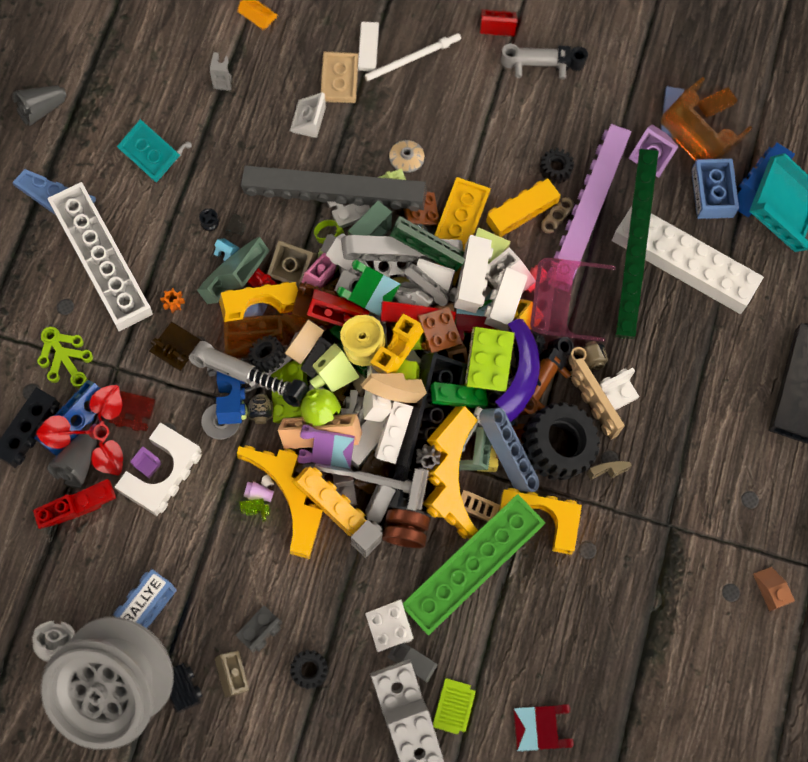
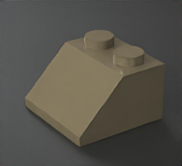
[267,240,318,288]

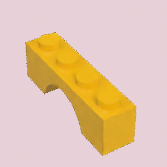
[219,282,298,322]

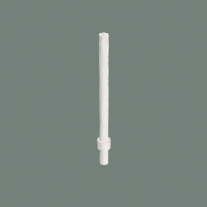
[365,33,461,81]

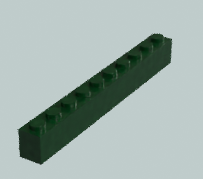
[615,149,659,339]

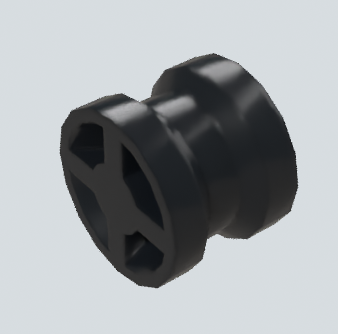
[199,208,219,231]

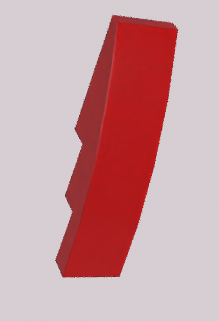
[380,301,456,323]

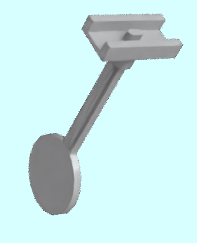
[314,463,429,511]

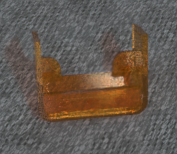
[661,77,752,161]

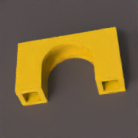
[499,488,582,555]

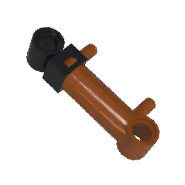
[519,337,574,415]

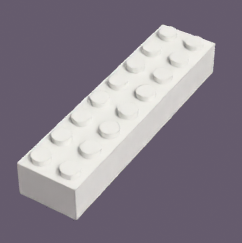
[47,182,153,331]
[612,206,764,314]

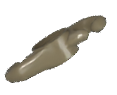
[541,197,574,234]

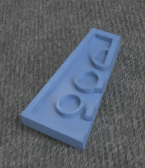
[13,169,96,215]

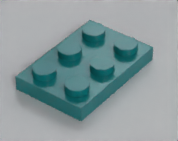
[117,119,180,182]

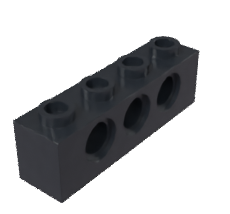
[0,387,60,469]

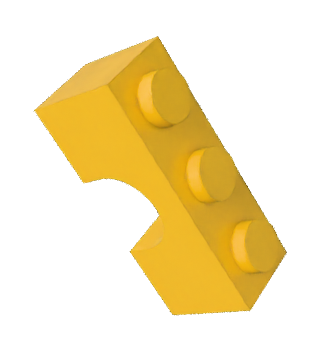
[370,314,424,374]

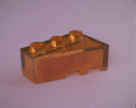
[224,315,284,358]

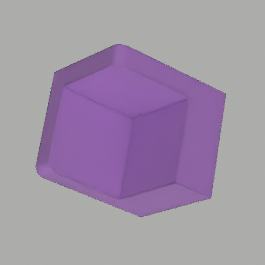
[130,447,162,479]

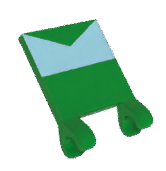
[337,260,401,317]

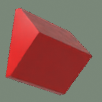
[480,9,517,37]

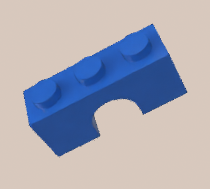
[216,371,246,425]

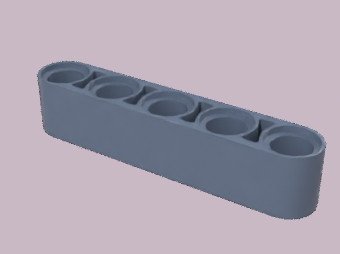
[479,408,539,492]

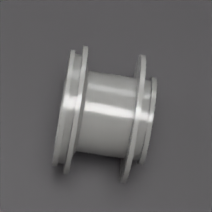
[41,617,173,749]

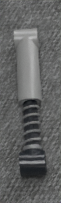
[189,341,309,407]

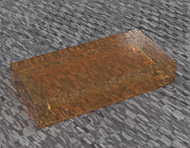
[698,87,738,118]

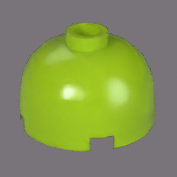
[300,389,341,426]

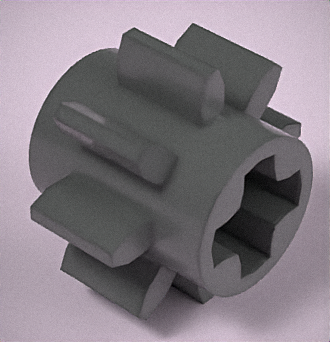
[416,444,441,470]

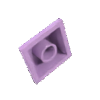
[629,125,679,178]

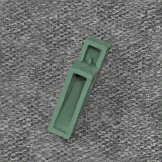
[197,237,270,304]

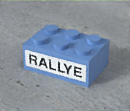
[691,159,739,219]
[113,569,177,628]

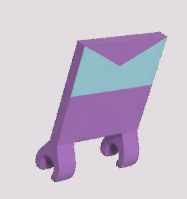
[297,425,355,469]

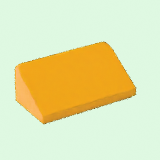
[238,0,277,30]

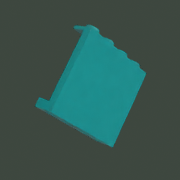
[749,153,808,252]

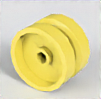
[340,315,387,366]

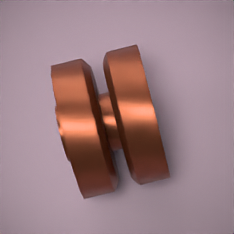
[382,509,430,548]

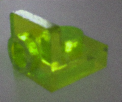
[239,499,270,522]

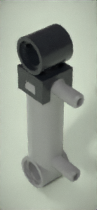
[500,44,588,79]

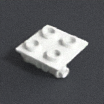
[365,600,414,652]

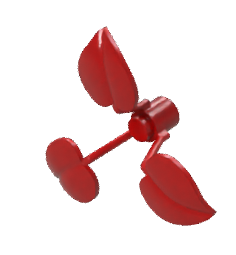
[36,385,123,476]

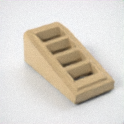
[461,490,500,522]

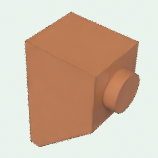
[753,567,795,611]

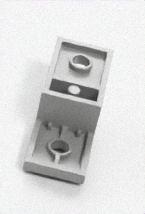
[370,659,444,762]

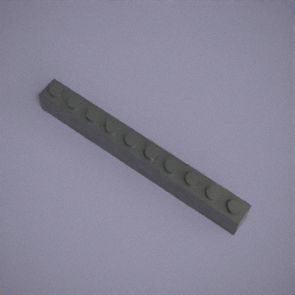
[241,166,427,211]

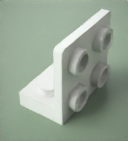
[600,368,639,410]

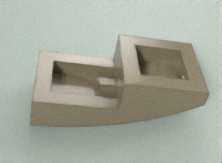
[587,461,632,480]

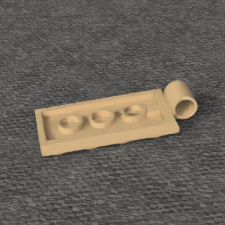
[568,347,625,440]

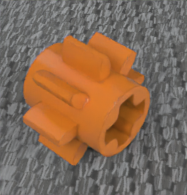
[160,288,185,313]

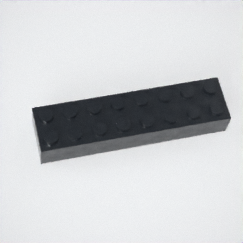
[388,353,467,517]

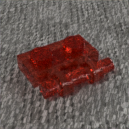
[108,391,156,432]

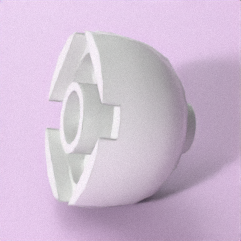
[33,621,75,662]

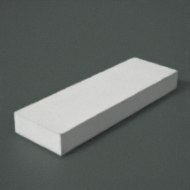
[358,22,379,71]

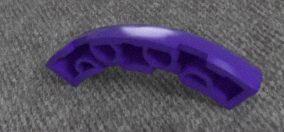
[495,319,540,423]

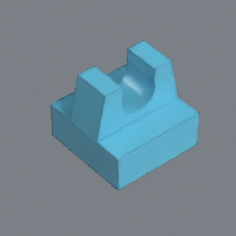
[214,238,239,261]

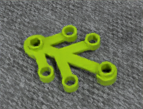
[37,327,93,389]

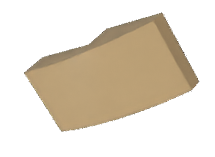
[284,320,324,364]

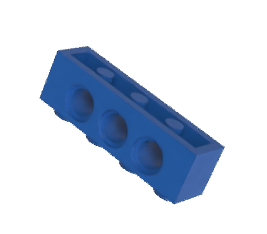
[34,380,100,456]

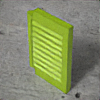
[433,678,476,734]

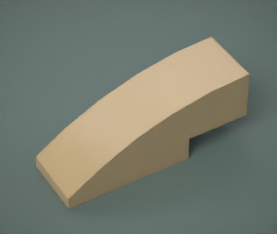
[361,373,427,403]

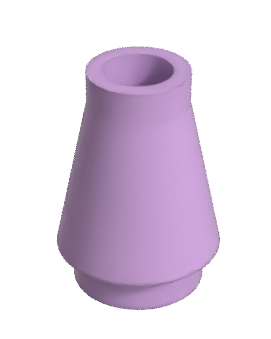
[243,481,274,502]

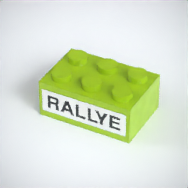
[464,327,515,392]

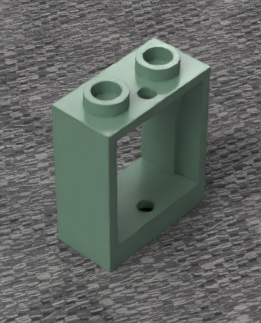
[348,201,392,236]
[459,427,492,471]

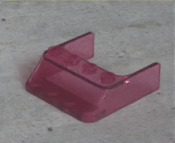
[530,258,615,342]

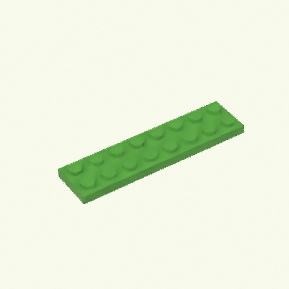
[402,494,545,635]

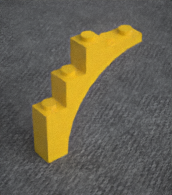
[423,406,478,539]
[236,445,323,559]

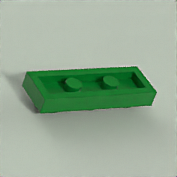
[430,382,488,409]

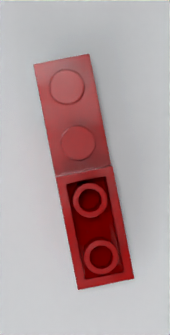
[33,479,116,529]

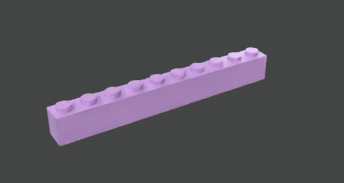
[546,124,631,292]

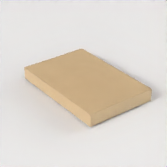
[321,52,359,103]

